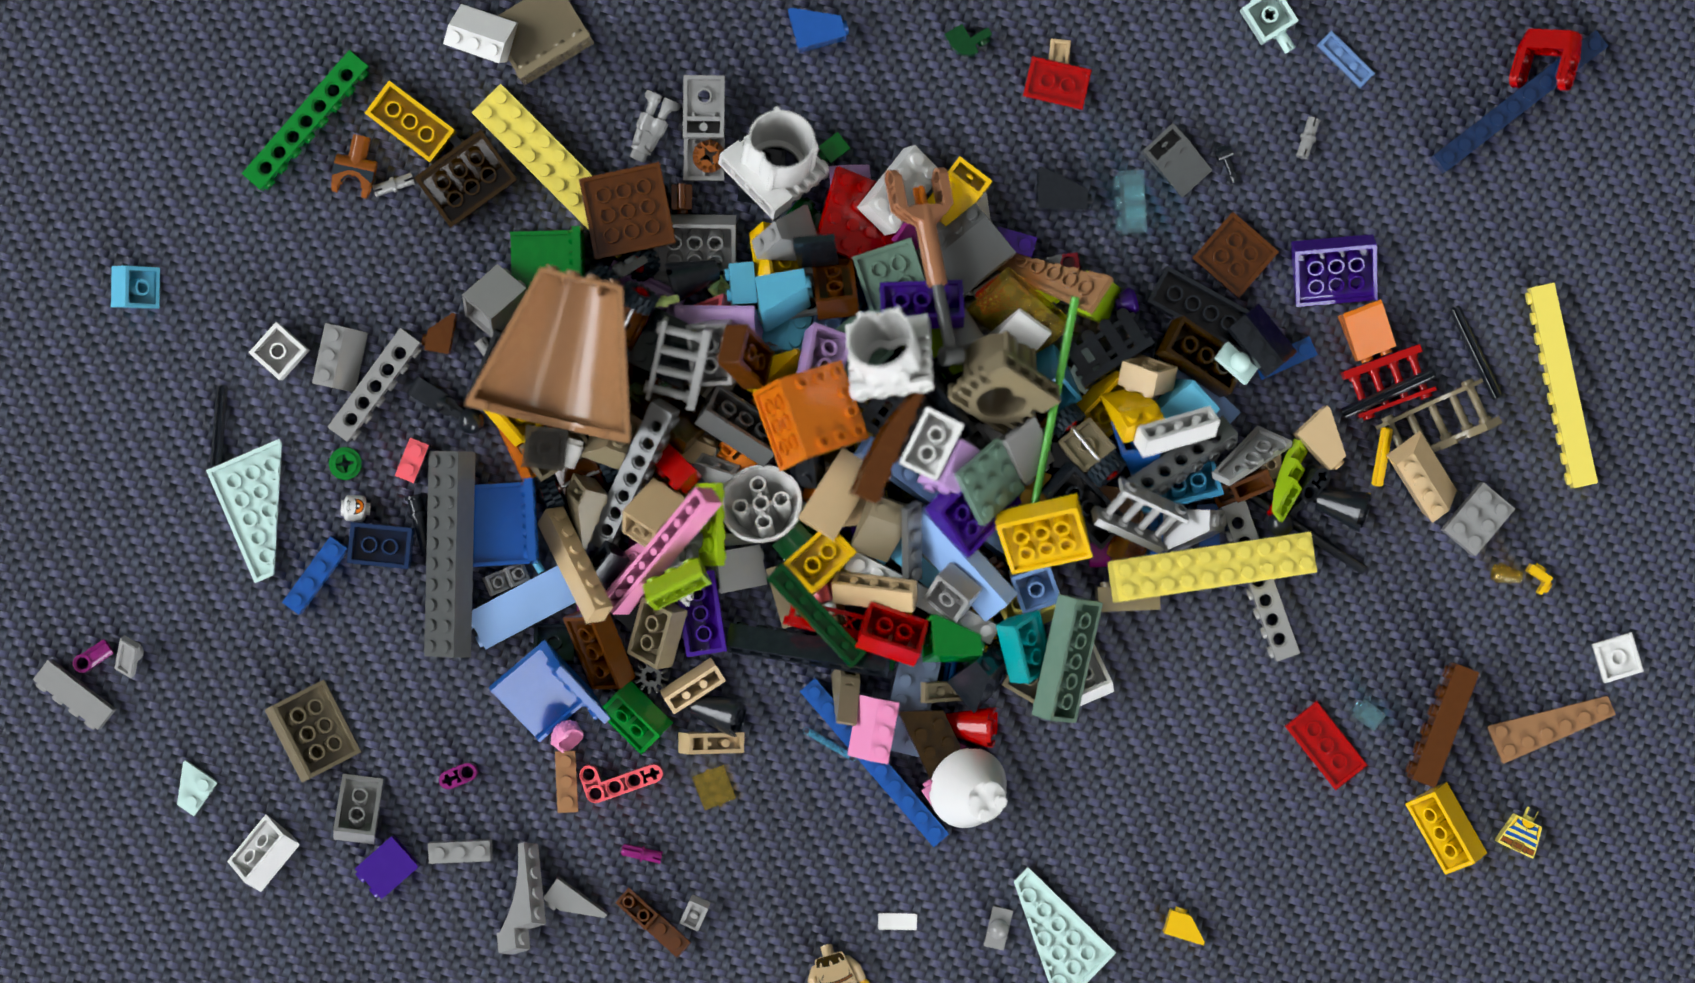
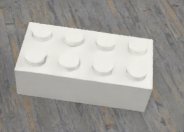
[857,145,938,235]

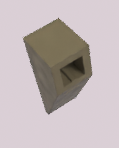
[831,670,860,726]

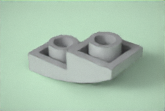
[482,564,531,597]

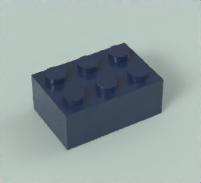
[347,522,415,569]

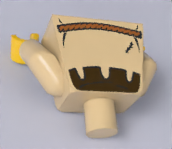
[808,944,870,983]

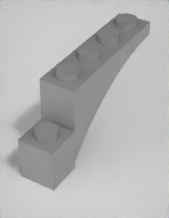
[497,842,546,955]

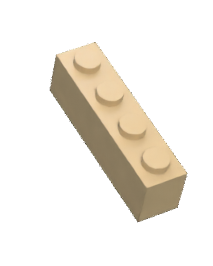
[832,571,918,613]

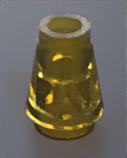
[1490,563,1523,583]

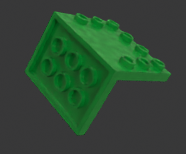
[510,226,585,291]

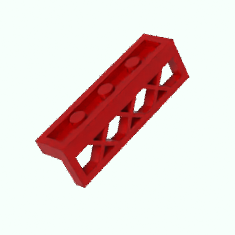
[783,605,864,641]

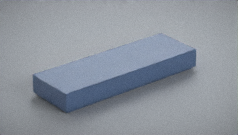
[1316,30,1375,88]

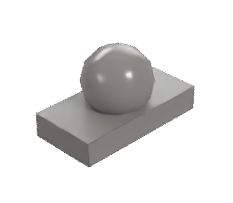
[114,635,144,678]
[984,905,1013,951]

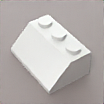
[443,4,518,63]
[899,407,964,481]
[227,814,300,892]

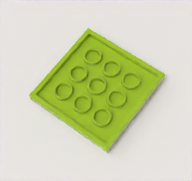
[676,483,726,566]

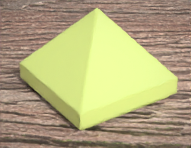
[708,275,730,297]

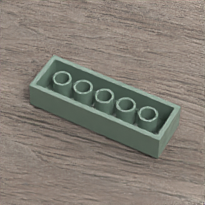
[1031,594,1103,723]

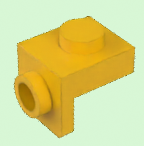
[1525,563,1553,595]

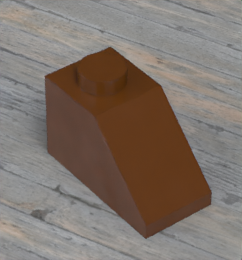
[422,313,458,355]

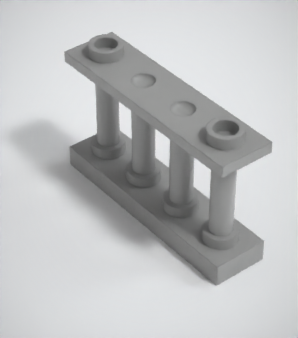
[643,316,714,411]
[1091,477,1189,554]

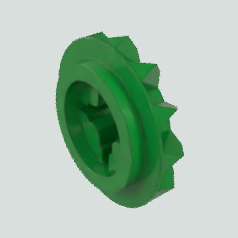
[329,447,362,480]

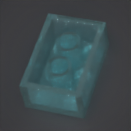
[1113,170,1147,236]

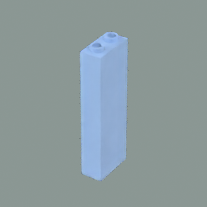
[921,505,1018,622]
[472,565,576,650]

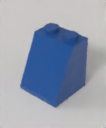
[788,8,849,53]
[1111,422,1161,476]

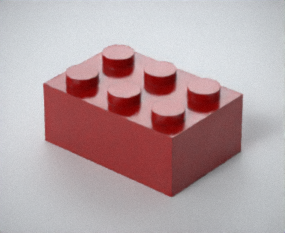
[855,601,929,667]

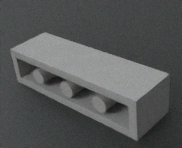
[33,659,116,730]

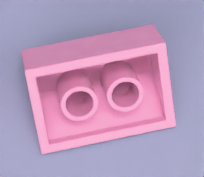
[847,694,899,764]

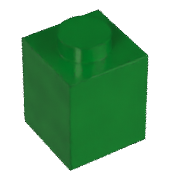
[818,132,850,164]

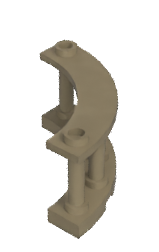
[1375,378,1502,452]

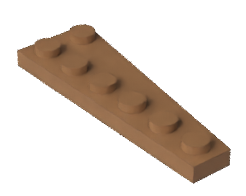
[998,254,1114,314]
[1486,696,1616,764]

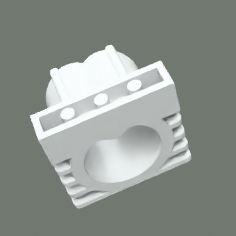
[718,106,829,220]
[845,307,934,401]

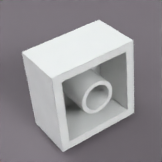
[248,322,310,381]

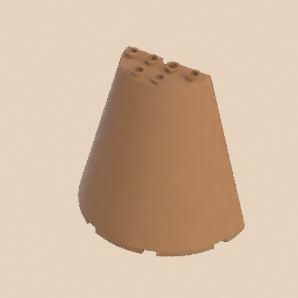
[465,265,630,443]

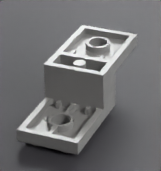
[683,75,725,181]

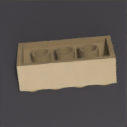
[1386,431,1457,523]

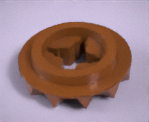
[693,140,724,173]

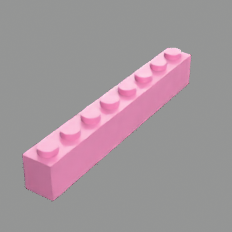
[607,487,722,615]

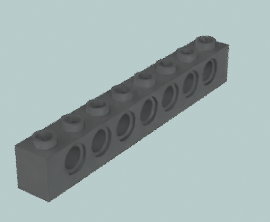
[590,398,680,548]

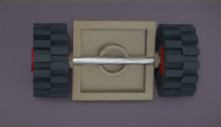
[1053,403,1127,488]

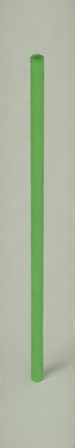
[1031,296,1079,504]

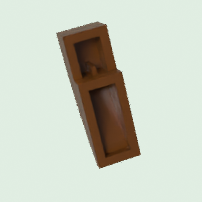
[1213,468,1275,509]

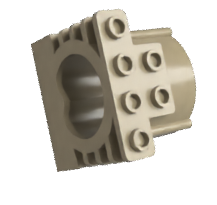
[948,331,1061,435]

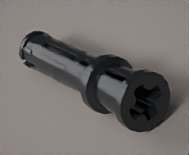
[404,493,427,556]

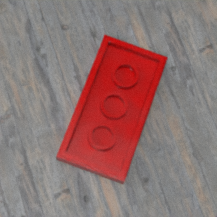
[1285,701,1367,790]

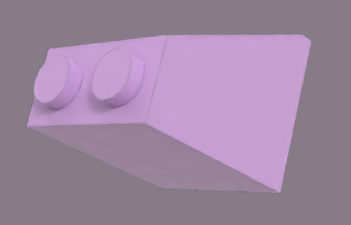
[917,439,981,495]

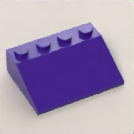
[1291,234,1378,307]
[925,490,1022,558]

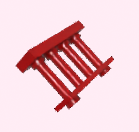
[1340,344,1437,421]

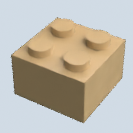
[1118,355,1178,398]

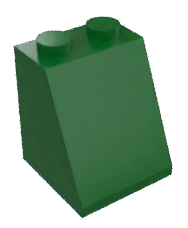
[922,615,984,662]

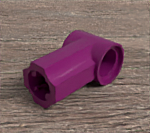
[73,639,114,672]

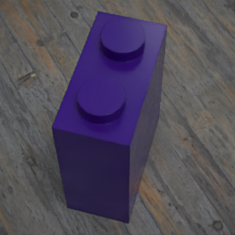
[355,835,420,899]

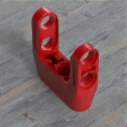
[1509,28,1582,91]

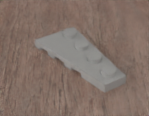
[1212,426,1292,486]

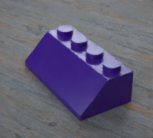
[879,280,965,329]
[678,570,727,657]

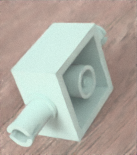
[1240,0,1299,54]

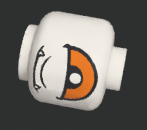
[341,495,370,522]

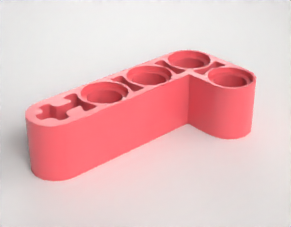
[579,763,664,803]

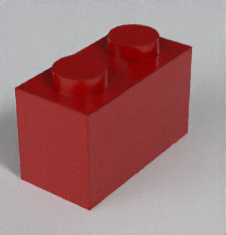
[655,444,703,494]

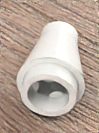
[563,438,585,469]

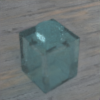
[1352,700,1386,731]

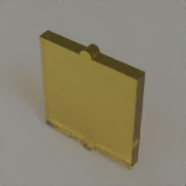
[692,765,736,810]

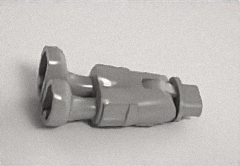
[630,90,681,163]

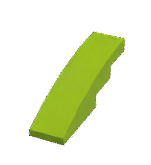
[1272,439,1308,523]

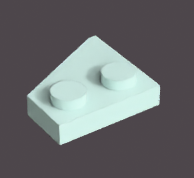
[177,760,218,816]

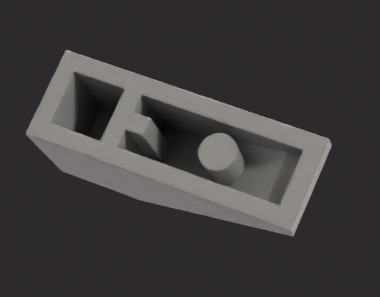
[543,877,608,918]

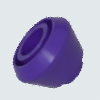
[1115,287,1139,315]

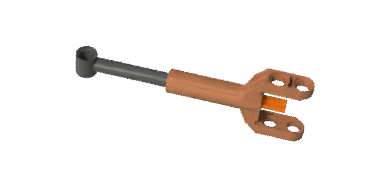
[885,167,965,365]

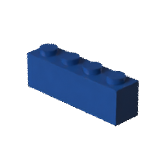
[282,536,348,615]

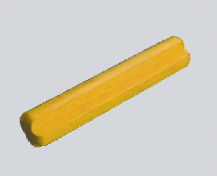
[1371,427,1393,487]

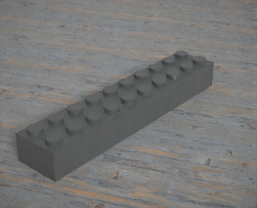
[424,451,476,658]

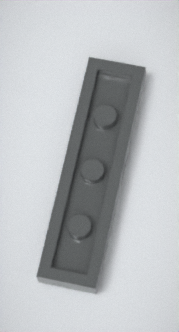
[901,501,922,581]

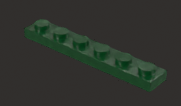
[766,563,866,668]

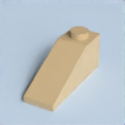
[678,732,744,754]

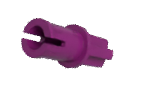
[621,844,663,864]

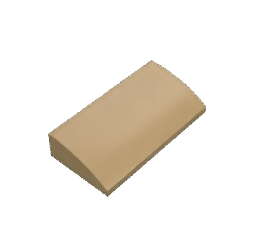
[799,447,863,541]

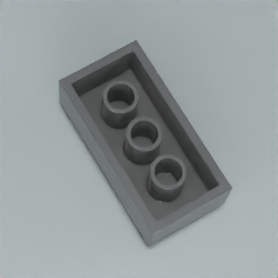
[694,385,774,467]

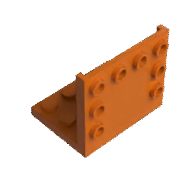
[752,360,869,471]

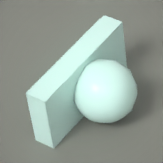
[1214,342,1258,385]

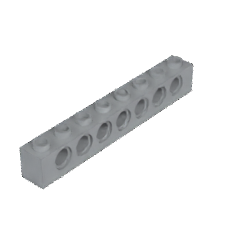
[1220,500,1300,662]

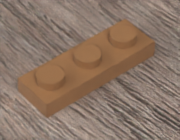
[555,750,579,813]

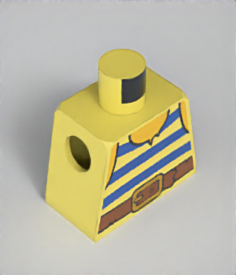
[1495,806,1542,859]

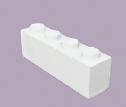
[1134,406,1220,458]

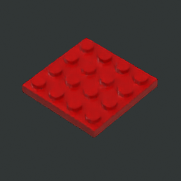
[817,166,897,260]

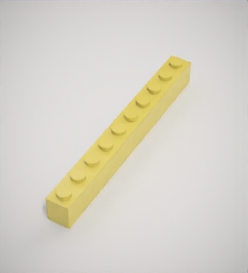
[1525,282,1598,488]

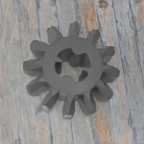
[634,663,669,693]

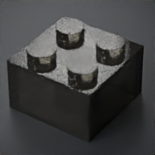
[521,425,568,472]

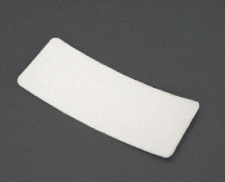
[878,913,917,930]

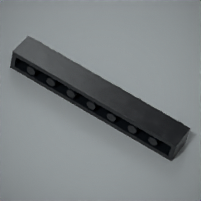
[726,622,891,678]

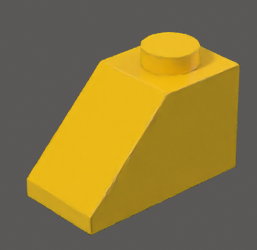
[1163,906,1205,946]

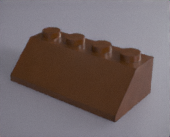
[563,610,636,689]

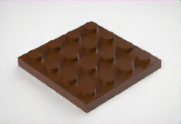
[579,162,676,260]

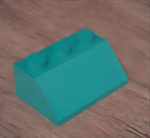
[996,610,1047,684]

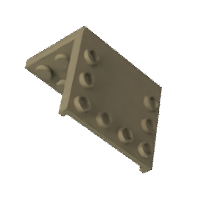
[498,0,595,86]

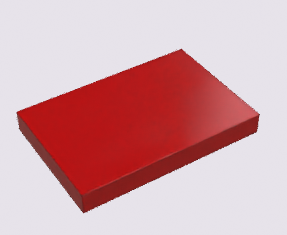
[1023,56,1092,110]

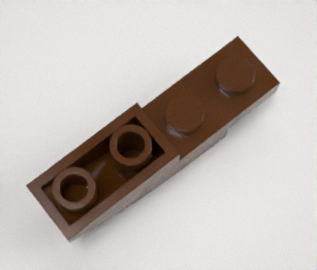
[615,887,691,958]

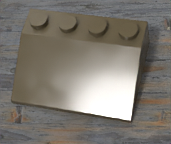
[265,680,361,782]

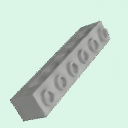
[328,328,422,442]

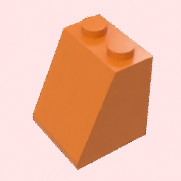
[1338,299,1396,364]

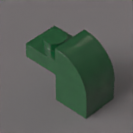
[944,24,992,57]
[772,521,818,561]

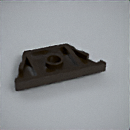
[898,710,961,782]

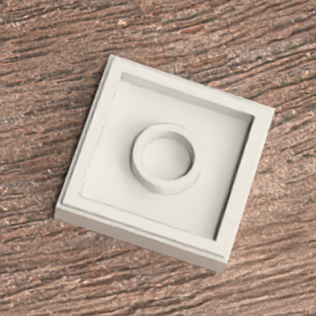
[1592,632,1644,683]

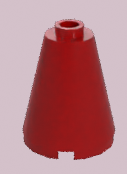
[946,707,998,748]

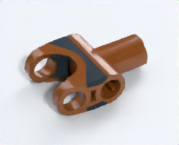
[331,134,378,199]

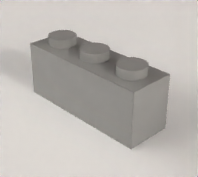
[428,838,493,864]

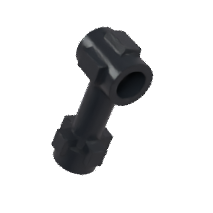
[1214,145,1242,185]

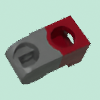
[1041,252,1081,270]

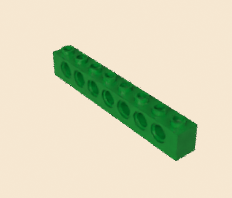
[241,50,370,191]

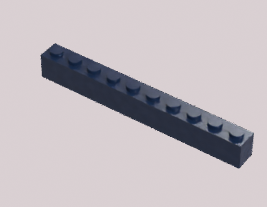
[1430,30,1608,174]

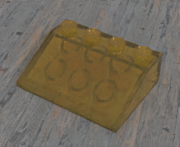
[967,267,1067,353]

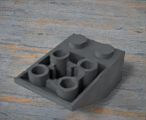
[1141,123,1212,198]

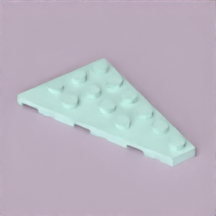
[206,439,282,583]
[1014,867,1116,983]

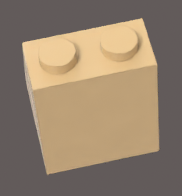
[1293,406,1346,470]
[622,478,685,547]

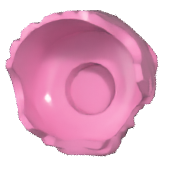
[551,720,584,753]

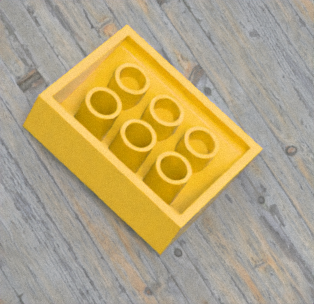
[996,494,1092,575]

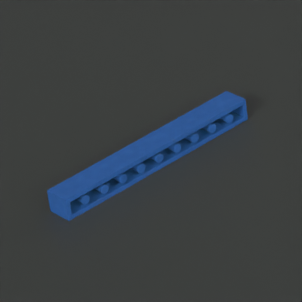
[800,677,949,847]

